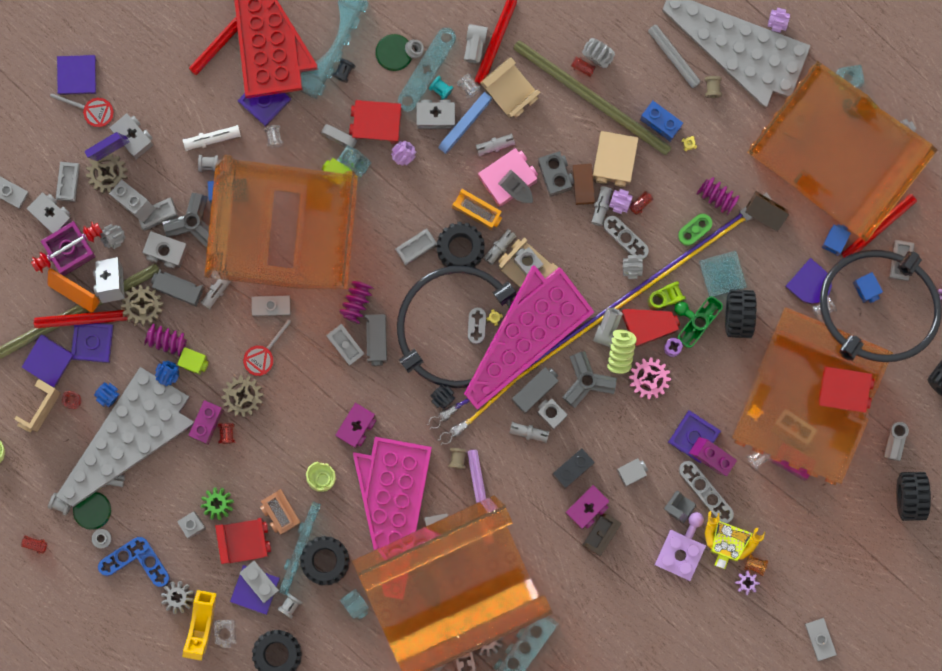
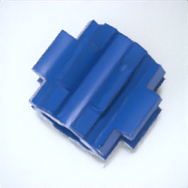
[155,360,180,386]
[94,382,120,407]

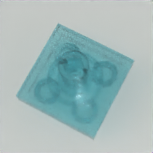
[699,251,747,297]

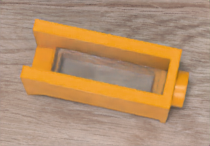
[452,189,502,230]

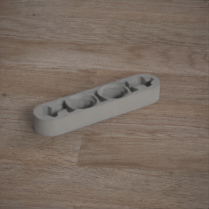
[679,461,734,523]

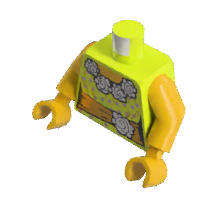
[704,511,766,569]

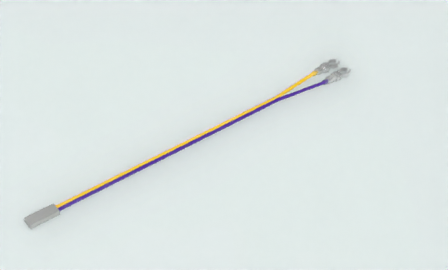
[427,192,772,445]

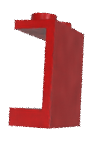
[349,100,402,144]
[818,366,875,413]
[215,518,271,564]

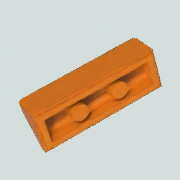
[47,268,100,313]

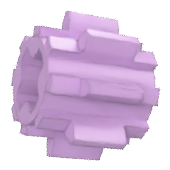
[768,8,790,33]
[391,141,416,166]
[609,189,632,214]
[735,571,760,595]

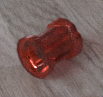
[62,391,82,409]
[217,423,235,444]

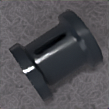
[332,58,355,83]

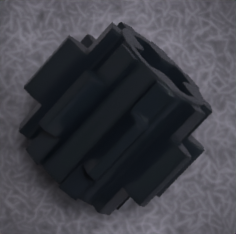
[430,384,455,410]

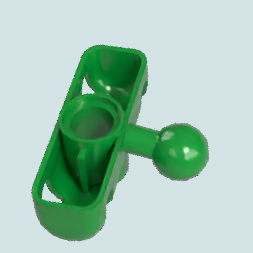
[674,296,723,348]

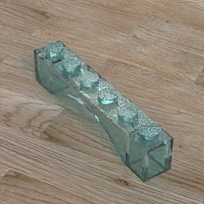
[300,0,369,99]

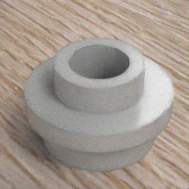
[405,39,424,58]
[92,529,111,549]

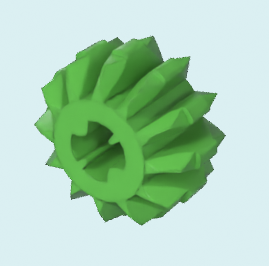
[201,487,234,520]

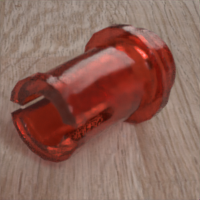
[571,56,596,77]
[629,191,654,215]
[21,535,48,554]

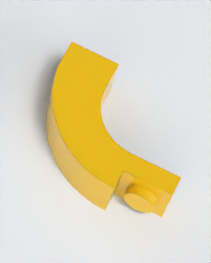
[182,590,216,661]

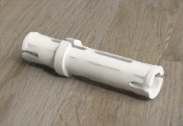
[183,125,241,151]

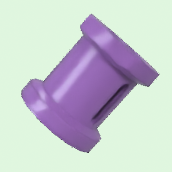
[664,338,683,357]

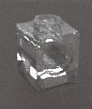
[214,620,236,648]

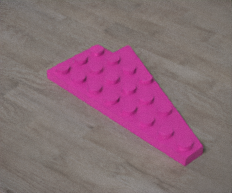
[464,265,594,410]
[353,437,432,600]

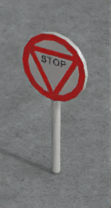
[50,94,114,128]
[243,319,291,376]

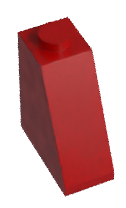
[621,309,680,348]

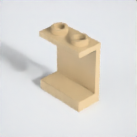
[480,58,540,118]
[593,131,638,187]
[498,237,558,287]
[15,379,61,433]

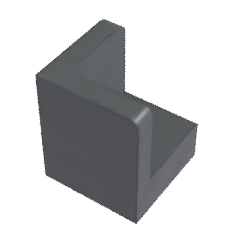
[664,490,696,524]

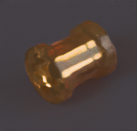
[744,554,768,576]

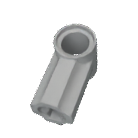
[464,24,488,64]
[593,307,623,348]
[883,422,909,461]

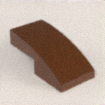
[572,164,595,205]

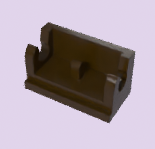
[745,191,789,232]
[582,513,622,557]

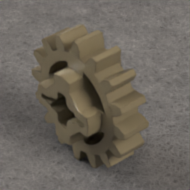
[86,153,128,194]
[121,285,163,327]
[221,375,264,417]

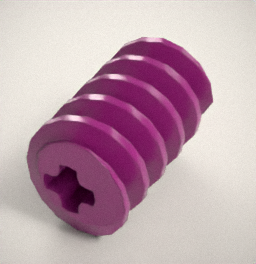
[696,177,739,215]
[339,281,374,324]
[144,323,187,357]

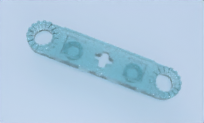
[398,28,456,111]
[279,501,321,595]

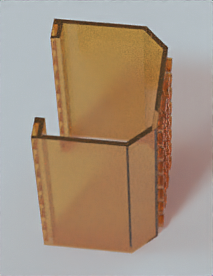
[352,495,553,671]

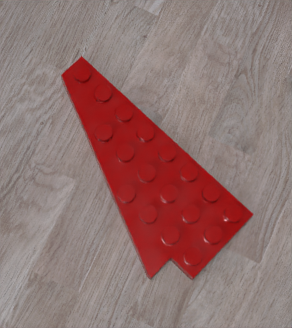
[234,0,318,98]

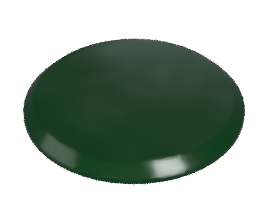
[375,34,413,71]
[73,492,111,530]

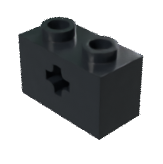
[552,448,595,489]

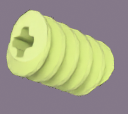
[607,329,636,373]

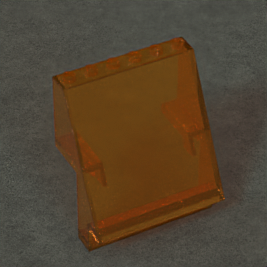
[747,61,938,242]
[732,307,893,485]

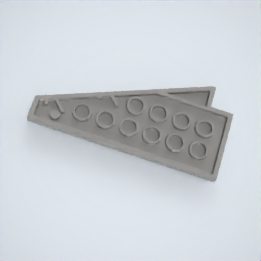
[662,0,810,108]
[56,367,194,507]

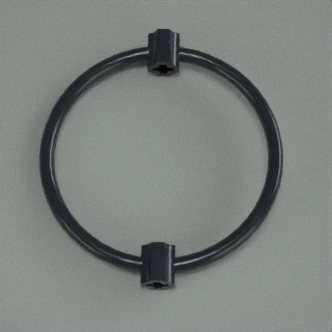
[820,250,942,362]
[397,266,517,388]

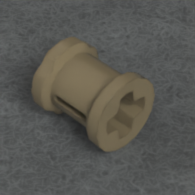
[705,76,722,98]
[448,448,468,469]

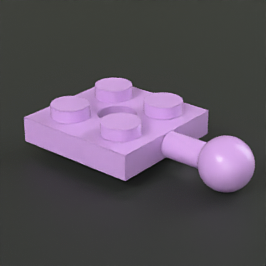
[655,512,706,581]

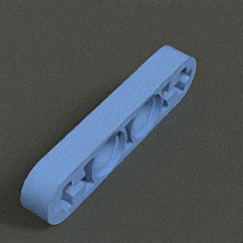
[438,92,492,154]

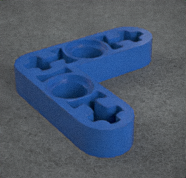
[98,537,170,587]

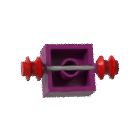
[31,221,103,276]

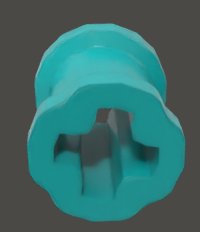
[429,76,454,100]

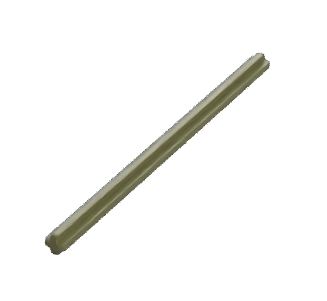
[513,40,671,155]
[0,264,159,359]

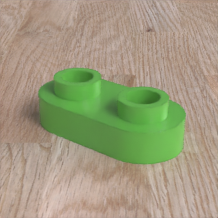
[678,214,712,246]

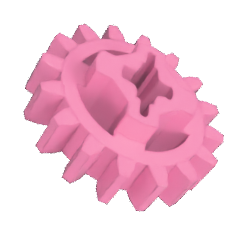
[629,357,671,400]

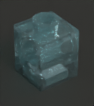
[834,65,864,91]
[337,145,372,178]
[340,588,370,620]

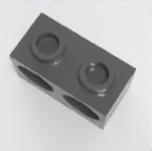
[538,151,574,197]

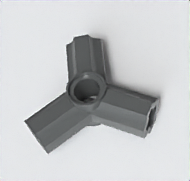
[163,193,219,248]
[562,351,617,408]

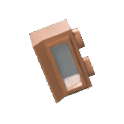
[260,489,301,535]

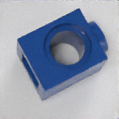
[821,224,851,256]
[853,272,883,304]

